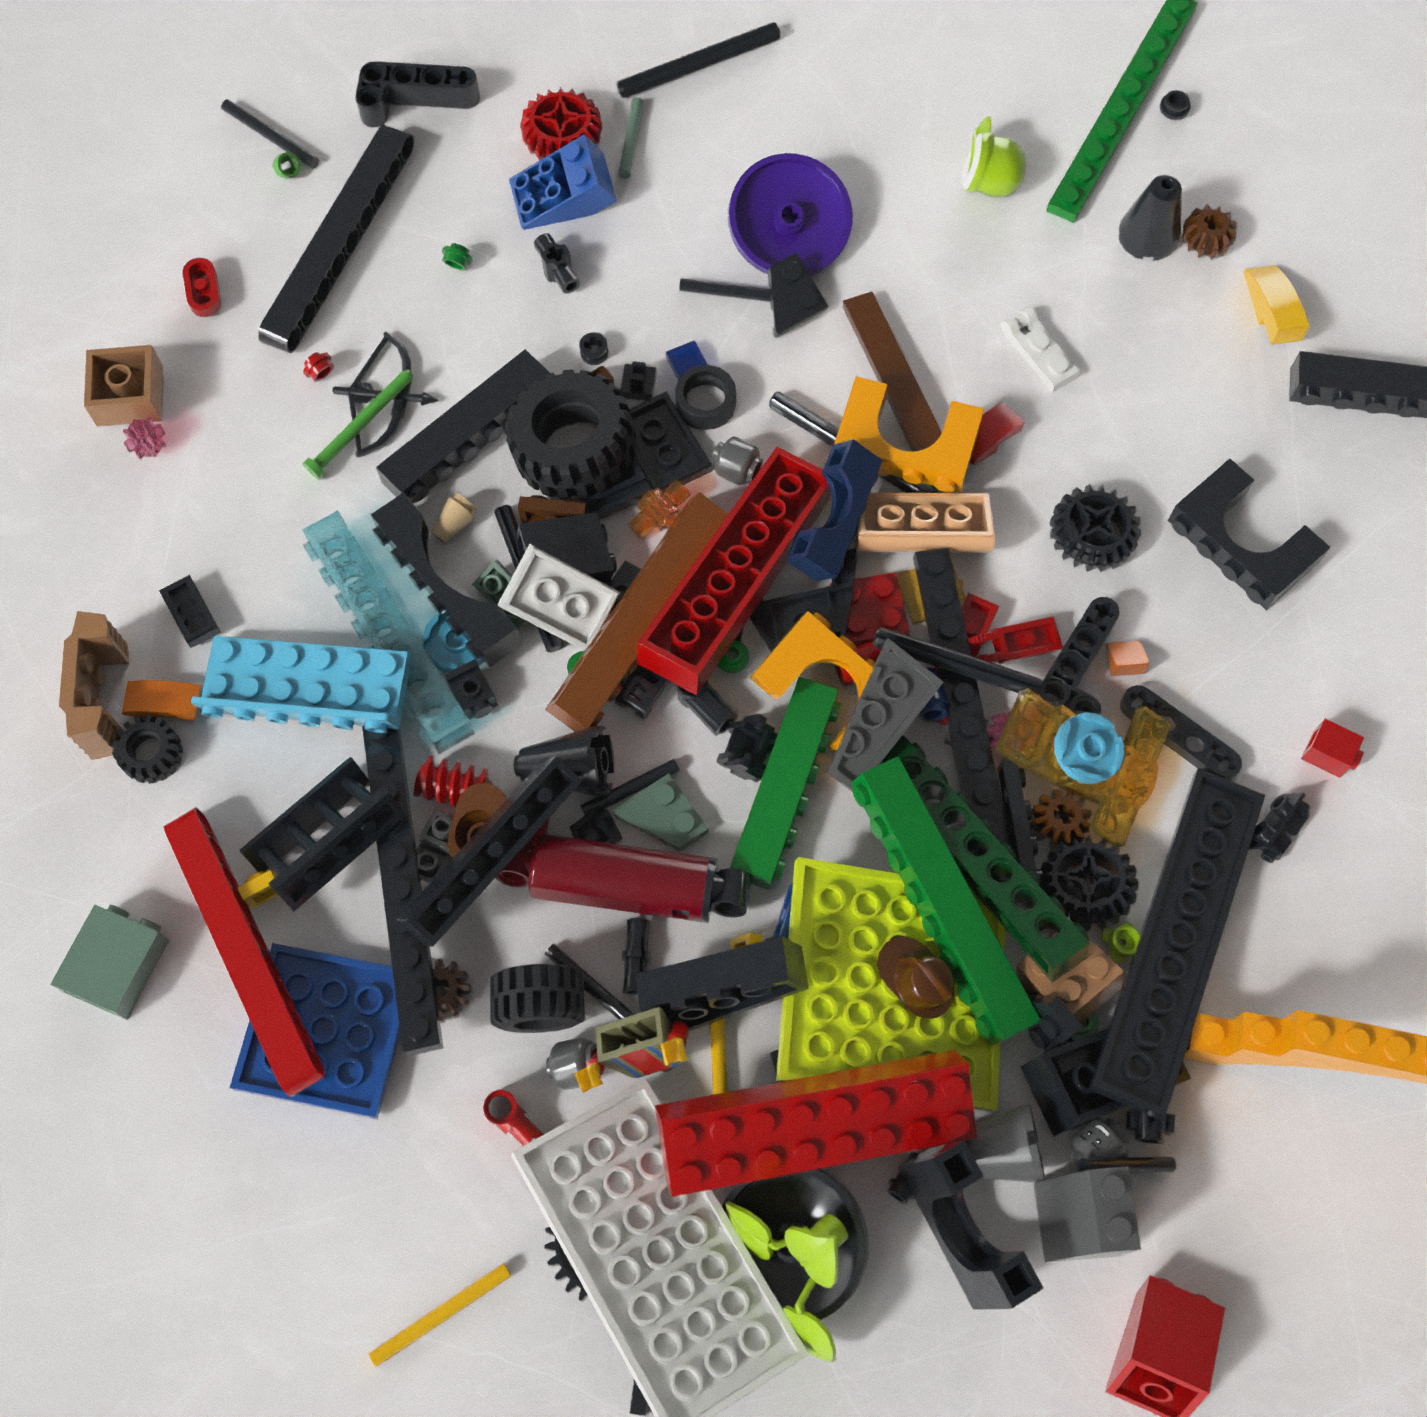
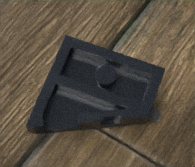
[768,252,829,338]
[1027,992,1082,1052]

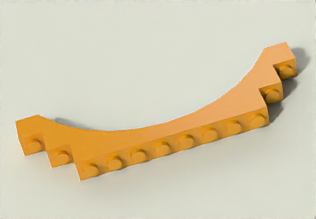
[1184,1010,1427,1084]

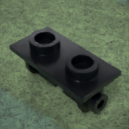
[1249,792,1311,863]

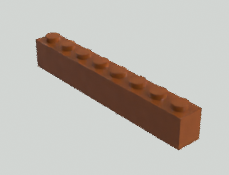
[545,492,728,732]

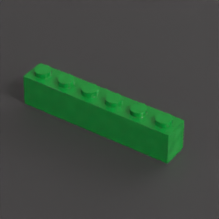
[730,677,842,890]

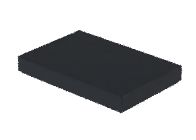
[629,391,713,499]

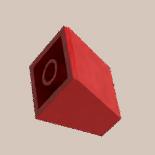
[1105,1275,1225,1417]

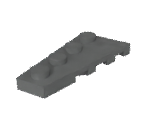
[827,638,943,793]

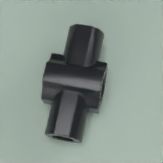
[534,233,580,294]

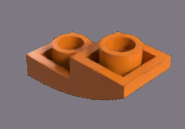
[121,680,201,721]

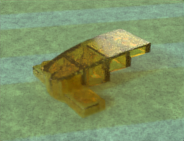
[995,688,1171,847]

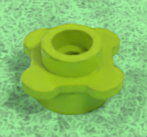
[1101,922,1140,963]

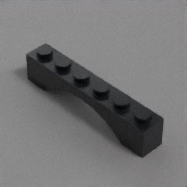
[370,492,523,668]

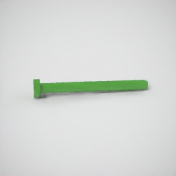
[302,369,413,480]

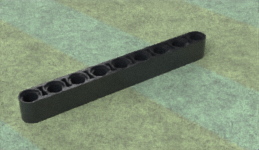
[258,125,414,353]

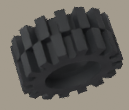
[112,715,183,784]

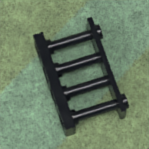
[239,757,406,912]

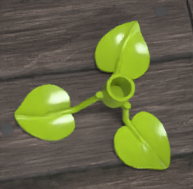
[725,1201,848,1363]

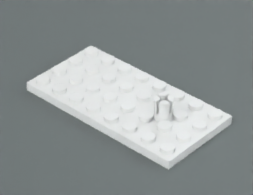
[511,1079,809,1417]

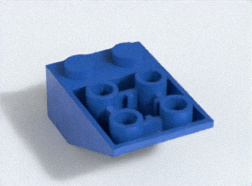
[509,134,617,230]

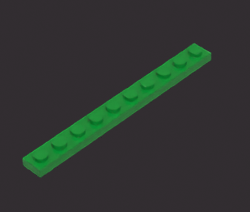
[1046,0,1198,223]

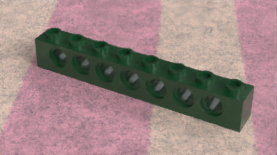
[879,735,1090,983]

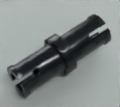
[622,918,651,995]

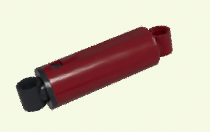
[496,834,751,923]

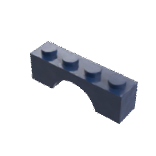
[786,439,883,581]

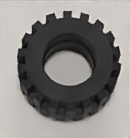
[490,964,585,1033]

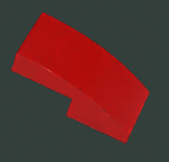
[970,402,1025,465]

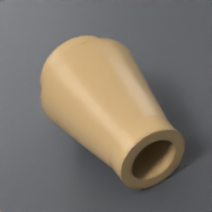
[430,493,477,544]

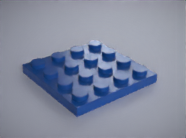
[229,943,400,1120]

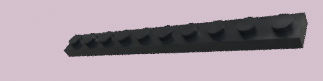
[913,548,1013,882]
[362,726,444,1057]

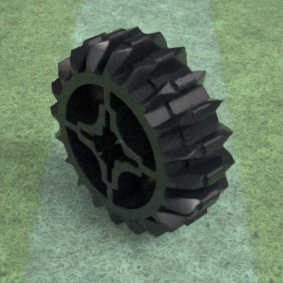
[1049,483,1141,572]
[1040,835,1139,932]

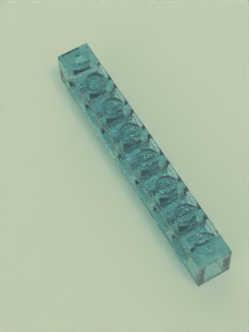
[302,510,475,755]

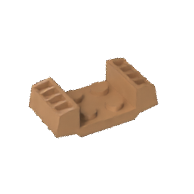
[59,611,129,760]

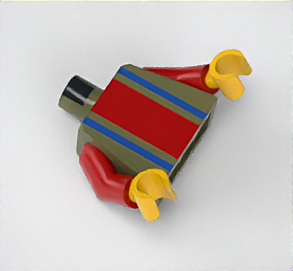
[575,1007,689,1093]

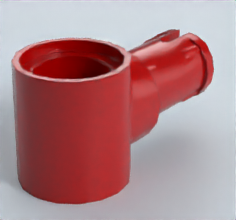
[483,1090,544,1146]

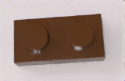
[518,495,588,523]

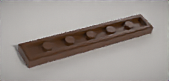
[843,291,942,452]

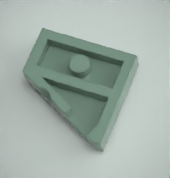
[613,773,709,852]

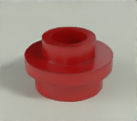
[303,352,334,382]

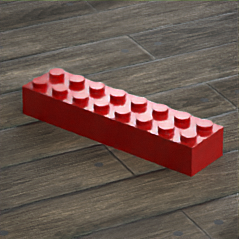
[637,446,831,695]
[655,1050,977,1197]

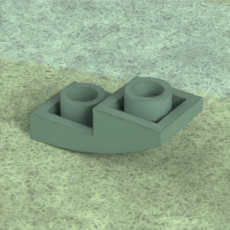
[472,560,527,630]

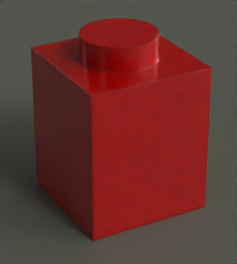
[1301,719,1364,778]

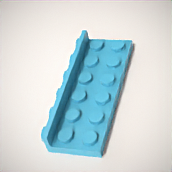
[191,636,412,733]

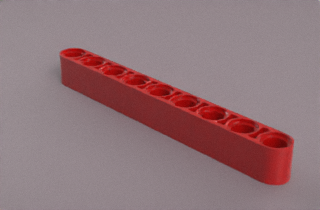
[164,807,326,1097]

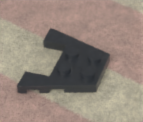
[750,548,858,653]

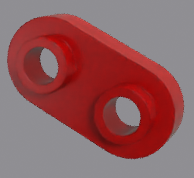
[182,257,222,317]

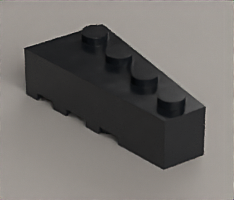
[636,936,809,1031]

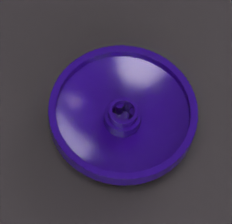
[728,153,853,276]

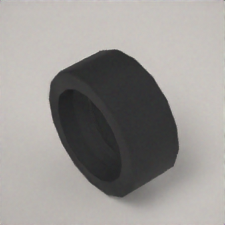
[675,365,736,430]

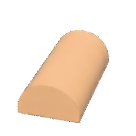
[855,493,996,553]

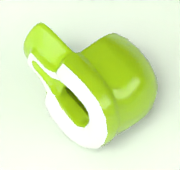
[962,116,1026,197]

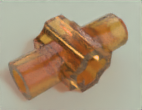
[628,480,691,540]

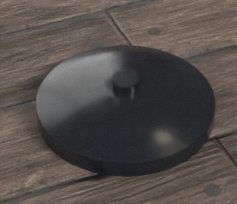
[722,1169,869,1320]

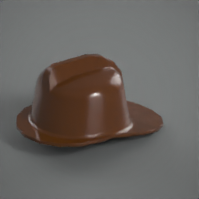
[447,783,507,858]
[877,937,955,1019]

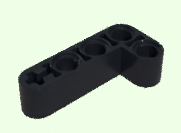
[355,61,480,128]
[1033,597,1120,727]

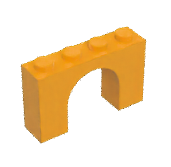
[834,376,984,493]
[749,611,875,752]

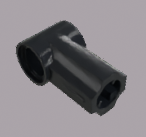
[677,680,738,736]

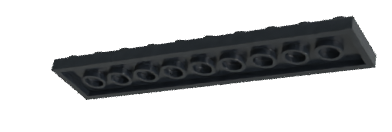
[1088,768,1266,1120]

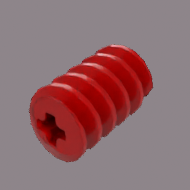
[413,755,493,807]

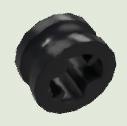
[579,332,608,365]

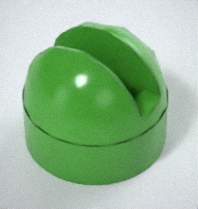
[272,152,300,179]

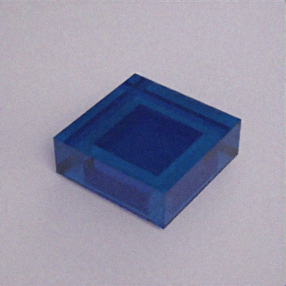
[666,340,708,379]

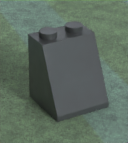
[1033,1167,1141,1262]

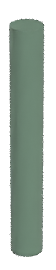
[618,97,644,178]

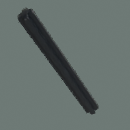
[617,22,780,98]
[769,391,936,493]

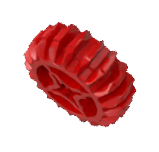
[520,87,603,161]

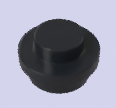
[1160,90,1191,120]

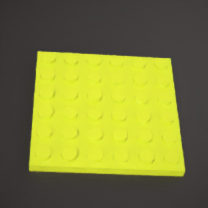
[776,857,1005,1112]

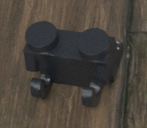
[716,714,778,782]

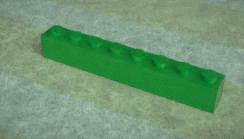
[851,756,1040,1046]

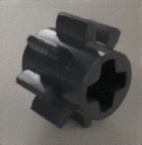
[1126,1108,1175,1144]

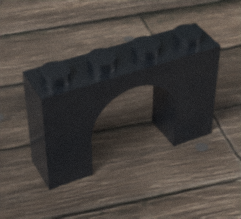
[1168,459,1331,610]
[898,1140,1044,1310]

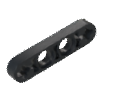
[1120,685,1242,781]

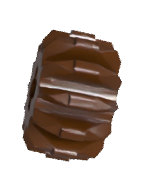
[1182,204,1237,260]
[1031,788,1092,849]
[433,959,473,1023]

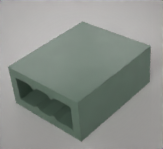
[50,904,169,1020]

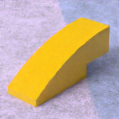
[1244,265,1310,345]

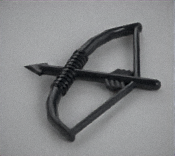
[332,332,439,458]

